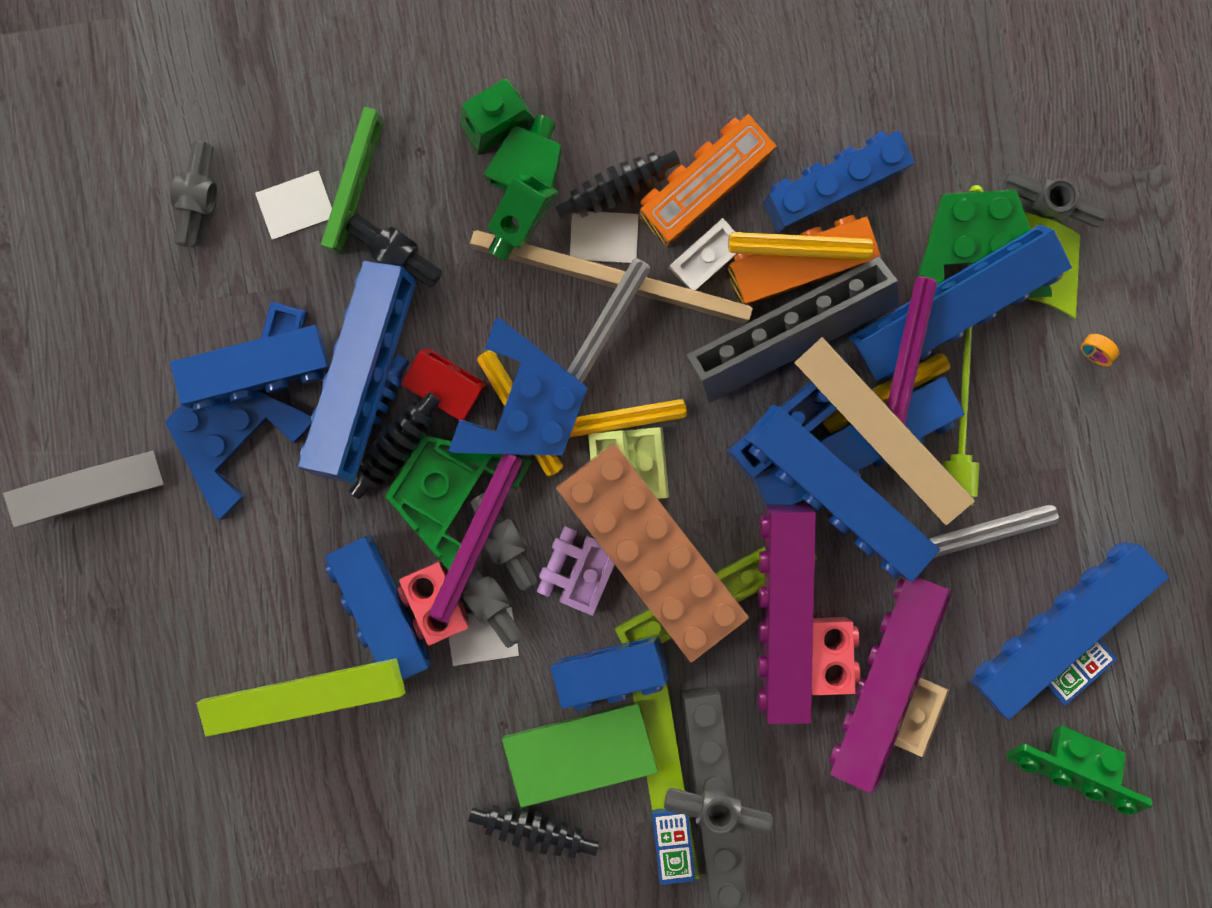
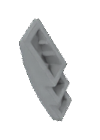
[3,451,164,528]

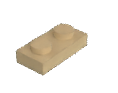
[895,678,950,757]

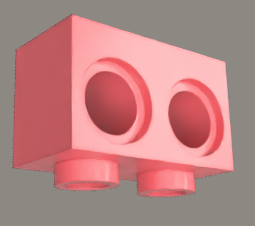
[398,561,471,646]
[812,617,860,695]

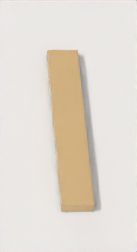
[794,337,975,525]

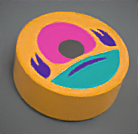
[1080,334,1120,367]

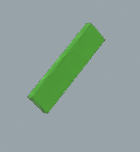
[321,106,383,254]

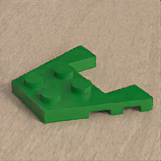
[909,190,1052,301]
[385,436,533,571]

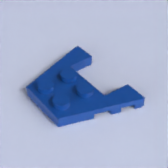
[449,317,587,455]
[165,391,312,520]

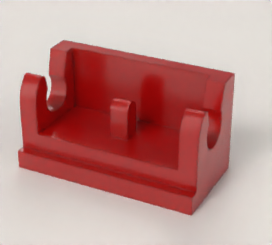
[401,348,488,420]

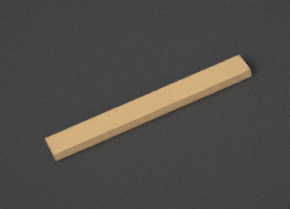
[470,230,752,324]

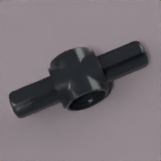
[346,214,442,287]

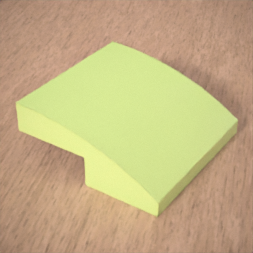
[588,427,669,499]

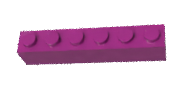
[757,504,816,724]
[829,577,954,794]

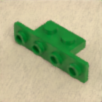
[1006,725,1153,815]

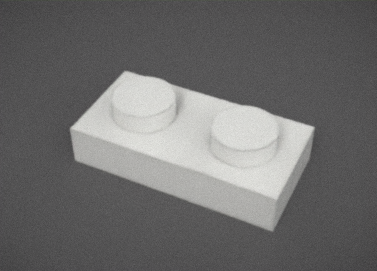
[669,218,736,291]

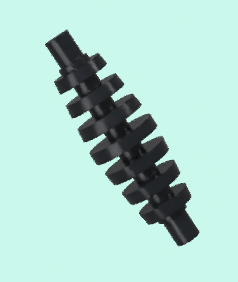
[555,150,680,219]
[349,391,441,499]
[468,805,599,858]

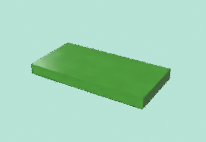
[502,701,658,807]

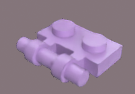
[537,526,615,616]

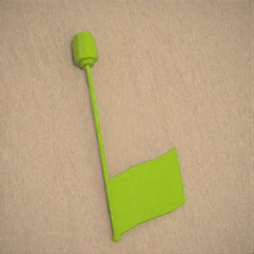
[942,185,1080,506]

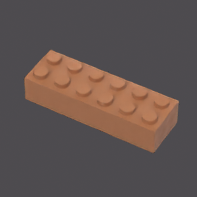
[556,443,749,663]

